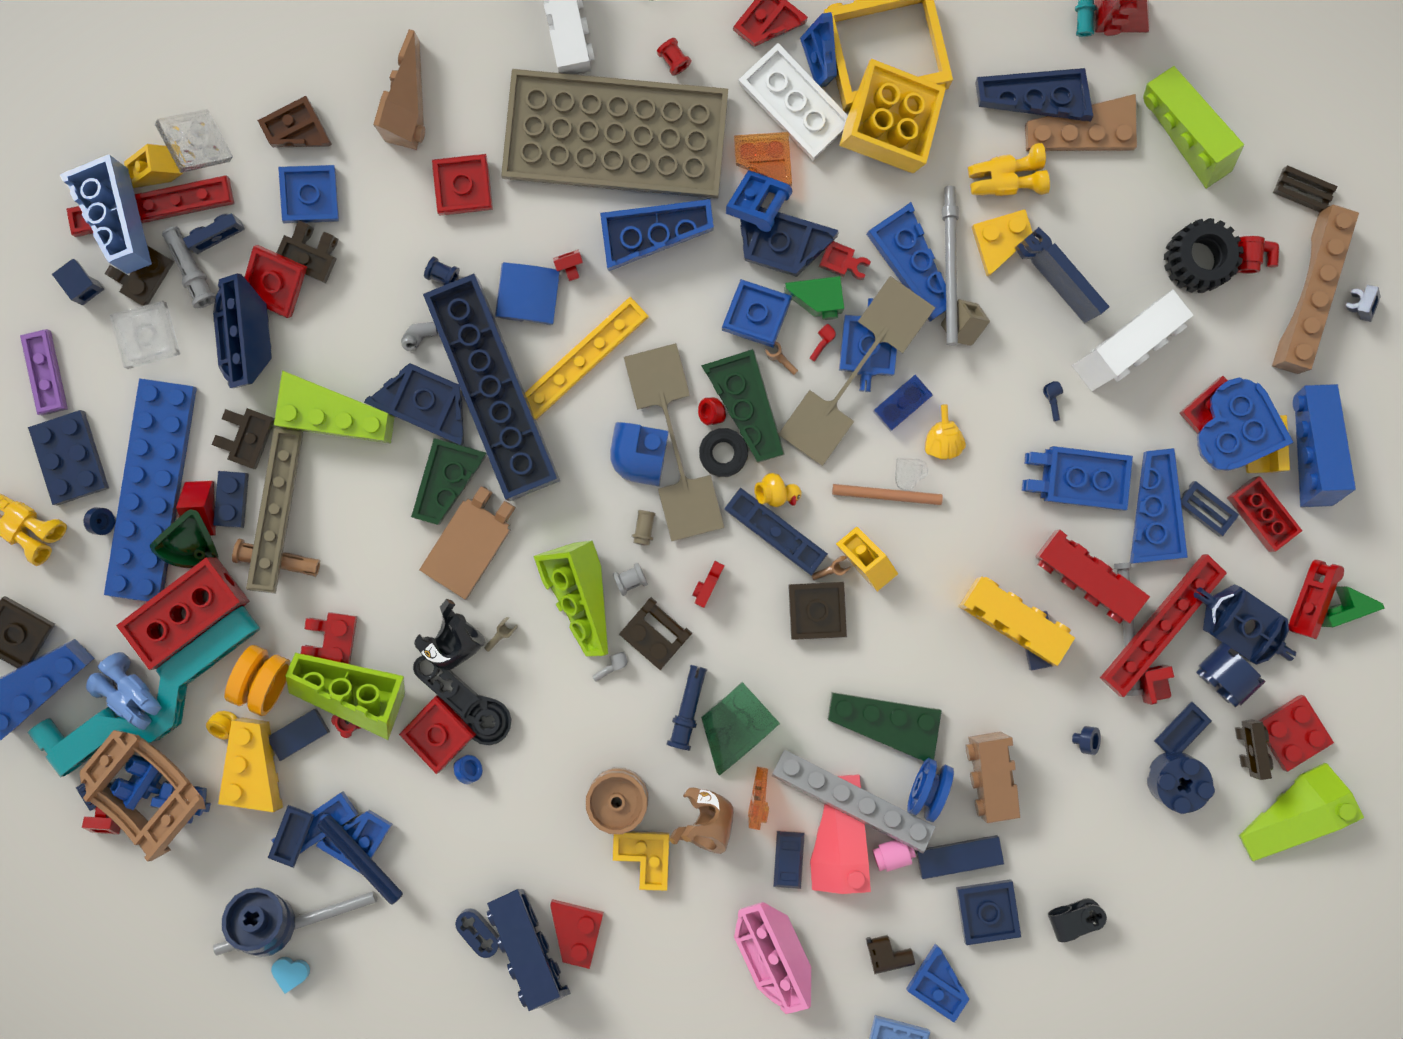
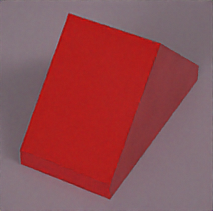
[176,481,216,536]

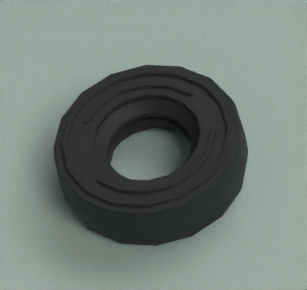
[699,428,748,477]

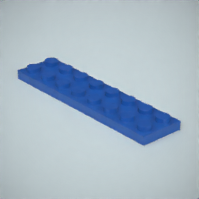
[104,378,197,602]

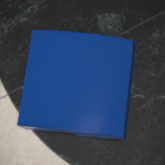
[495,262,560,325]

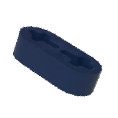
[455,908,499,958]

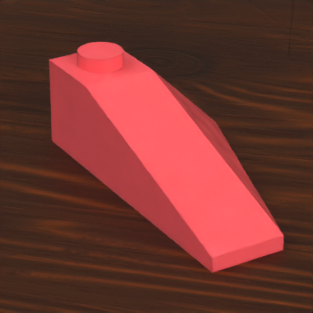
[810,774,871,894]

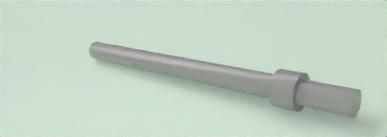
[942,186,959,346]
[213,891,377,956]

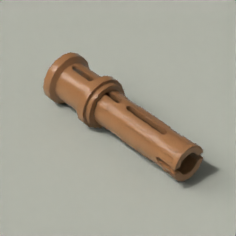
[232,539,320,577]

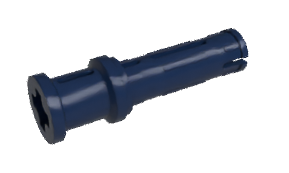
[666,665,707,751]

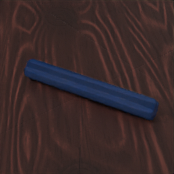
[318,815,403,905]

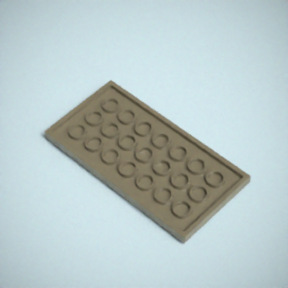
[501,69,728,199]

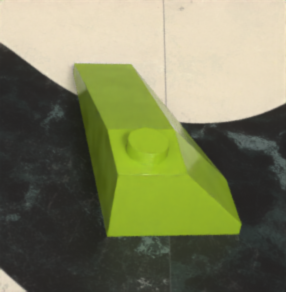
[1239,763,1364,861]

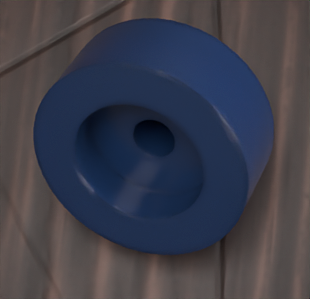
[83,507,115,535]
[1072,726,1101,755]

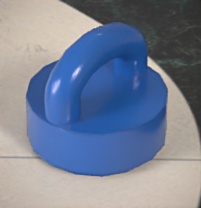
[453,755,483,784]

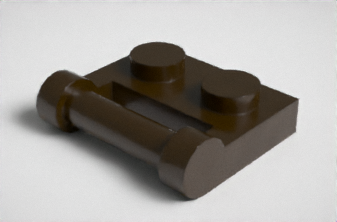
[619,597,692,670]

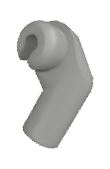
[401,322,438,351]

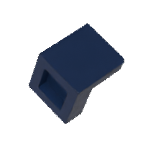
[52,259,104,305]

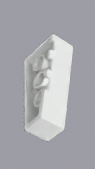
[544,0,595,74]
[1072,290,1193,392]

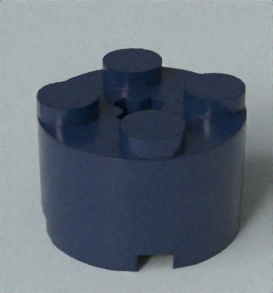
[1196,642,1266,707]
[1147,751,1215,814]

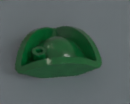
[150,509,219,568]

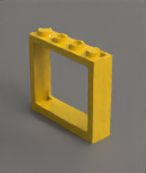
[823,0,953,113]

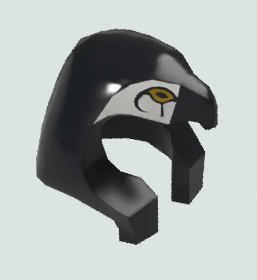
[414,599,486,670]

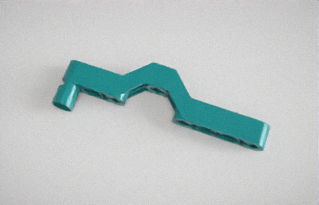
[28,606,260,778]

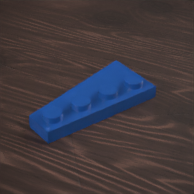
[866,202,946,322]
[1130,448,1188,564]

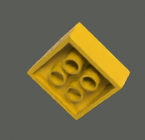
[839,58,946,173]

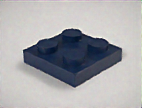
[956,879,1021,945]

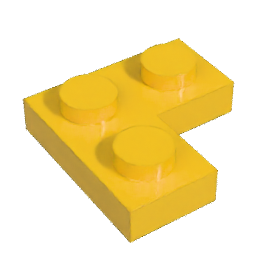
[613,831,669,891]

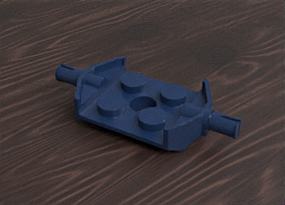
[1194,584,1296,665]

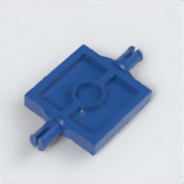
[839,298,897,392]

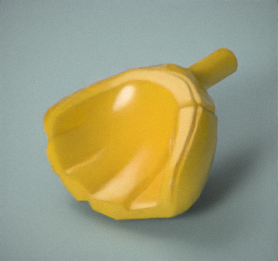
[925,404,966,460]

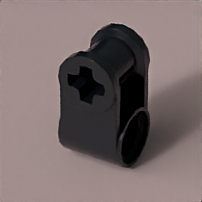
[1048,898,1107,942]

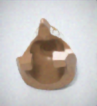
[669,787,734,854]

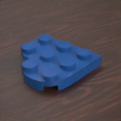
[1197,377,1294,471]

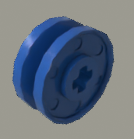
[907,758,954,822]

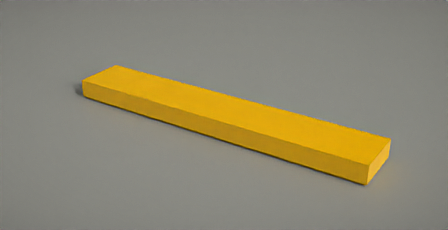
[525,296,649,420]

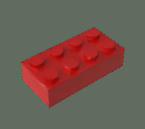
[1227,476,1303,552]

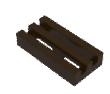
[1273,165,1338,212]

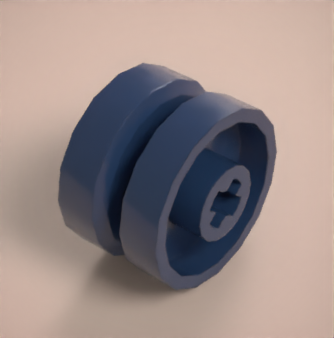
[222,887,295,957]

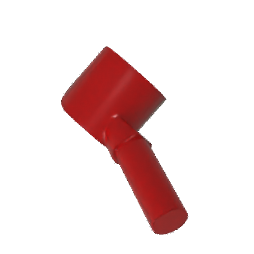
[810,324,836,362]

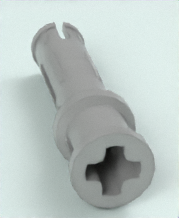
[162,227,216,308]

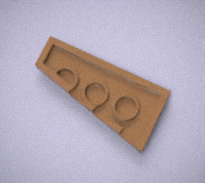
[1025,94,1137,151]

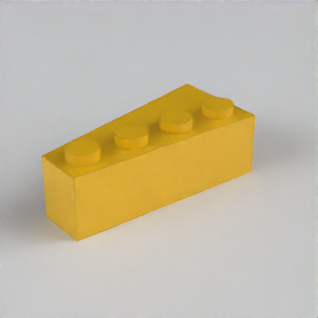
[958,576,1075,666]

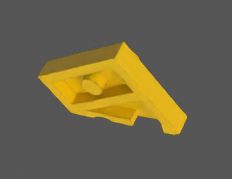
[972,209,1032,276]

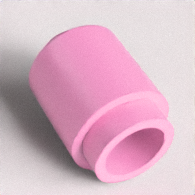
[872,840,916,872]

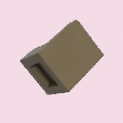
[941,299,990,346]

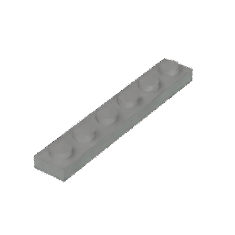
[772,750,936,853]

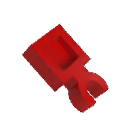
[819,241,871,280]
[692,561,725,608]

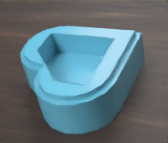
[271,957,310,994]

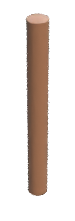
[832,484,943,505]

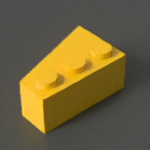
[218,717,283,812]

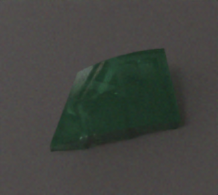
[701,682,780,776]

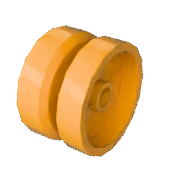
[224,645,291,716]

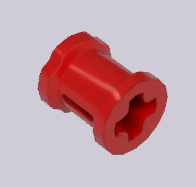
[657,38,692,76]

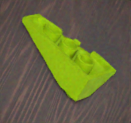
[533,540,608,656]

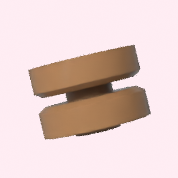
[586,768,648,834]

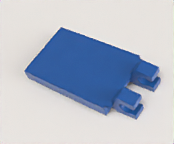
[1022,446,1133,511]

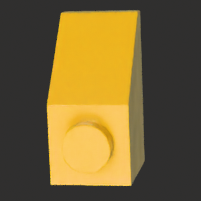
[124,144,184,188]
[836,527,898,592]

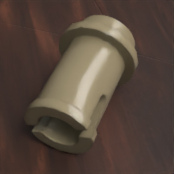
[631,510,656,546]

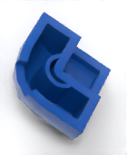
[610,422,669,487]

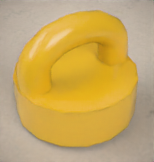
[206,711,238,740]

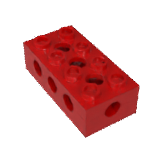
[116,557,250,670]

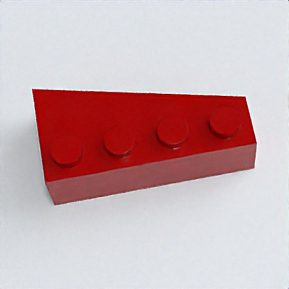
[1035,529,1150,624]

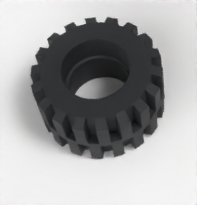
[1164,218,1243,293]

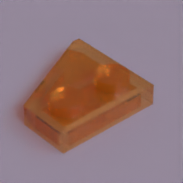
[734,132,792,186]
[747,767,769,830]

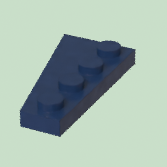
[975,68,1093,122]

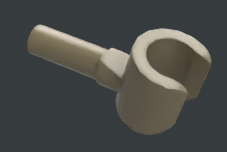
[484,617,518,652]

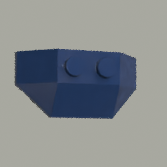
[213,273,272,389]

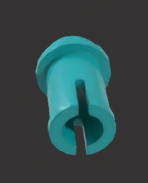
[1075,0,1097,37]

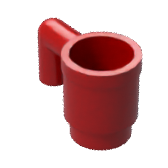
[1237,236,1279,274]

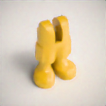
[968,143,1050,196]
[0,494,67,566]

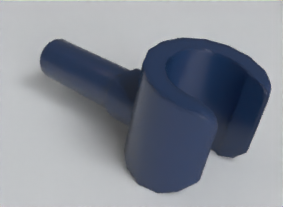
[1043,381,1063,421]

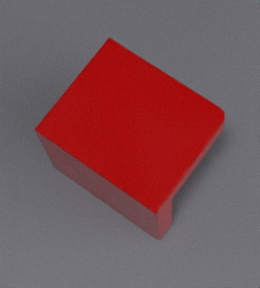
[1139,665,1174,705]

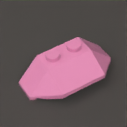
[734,902,811,1014]

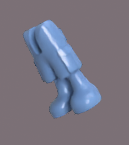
[86,652,162,730]

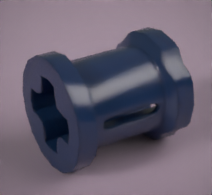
[424,256,460,285]

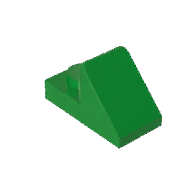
[1322,586,1385,628]

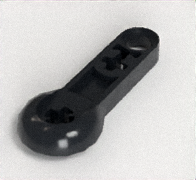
[413,656,511,745]

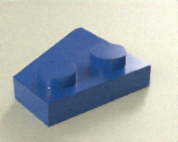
[800,12,837,88]
[316,810,392,873]
[906,944,969,1023]

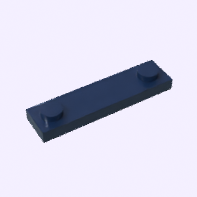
[724,487,828,576]

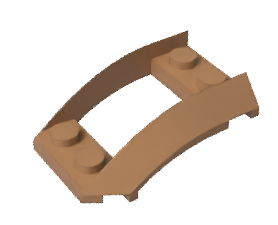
[80,730,206,862]

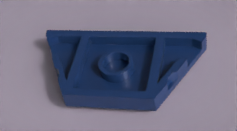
[740,207,839,277]
[364,363,464,446]

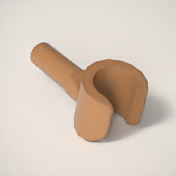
[765,342,798,375]
[812,556,851,580]

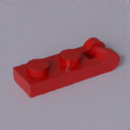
[1288,559,1344,640]

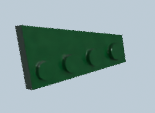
[701,349,785,463]
[827,692,942,761]

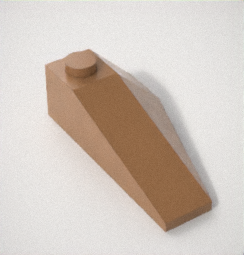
[373,29,425,150]

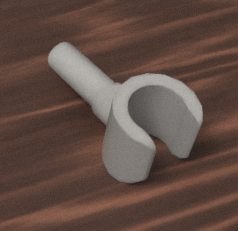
[592,652,627,681]

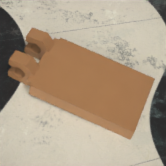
[419,486,516,600]

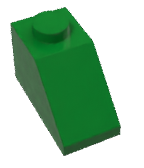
[784,276,844,320]

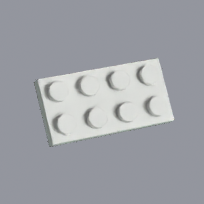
[738,43,848,161]

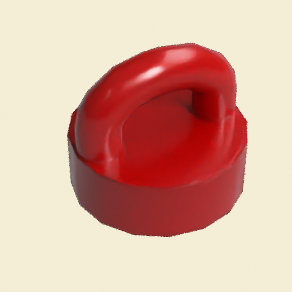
[698,397,726,425]

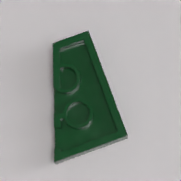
[411,438,487,525]

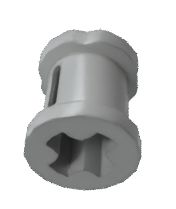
[613,563,648,596]

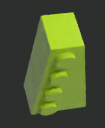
[285,653,405,740]

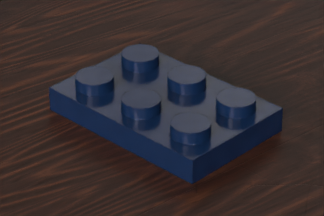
[28,410,109,506]

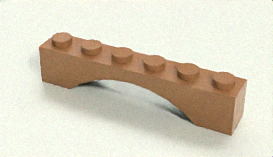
[1272,204,1359,374]

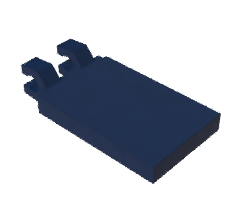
[1015,227,1110,323]

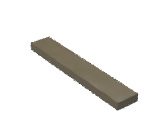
[246,427,303,594]

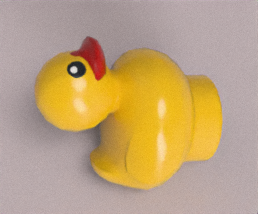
[754,473,802,507]

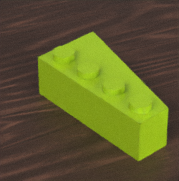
[1143,66,1244,189]
[274,370,395,444]

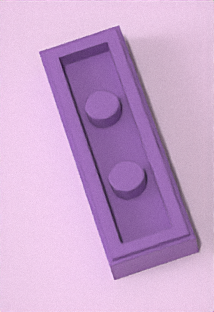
[20,329,68,416]

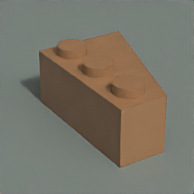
[966,732,1020,823]

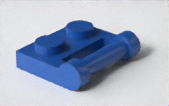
[726,170,793,232]

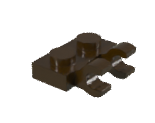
[276,221,339,283]
[105,245,174,307]
[212,408,275,469]
[1235,720,1273,780]

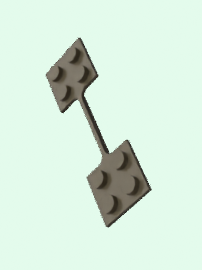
[779,276,935,466]
[624,343,724,542]

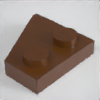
[257,96,332,147]

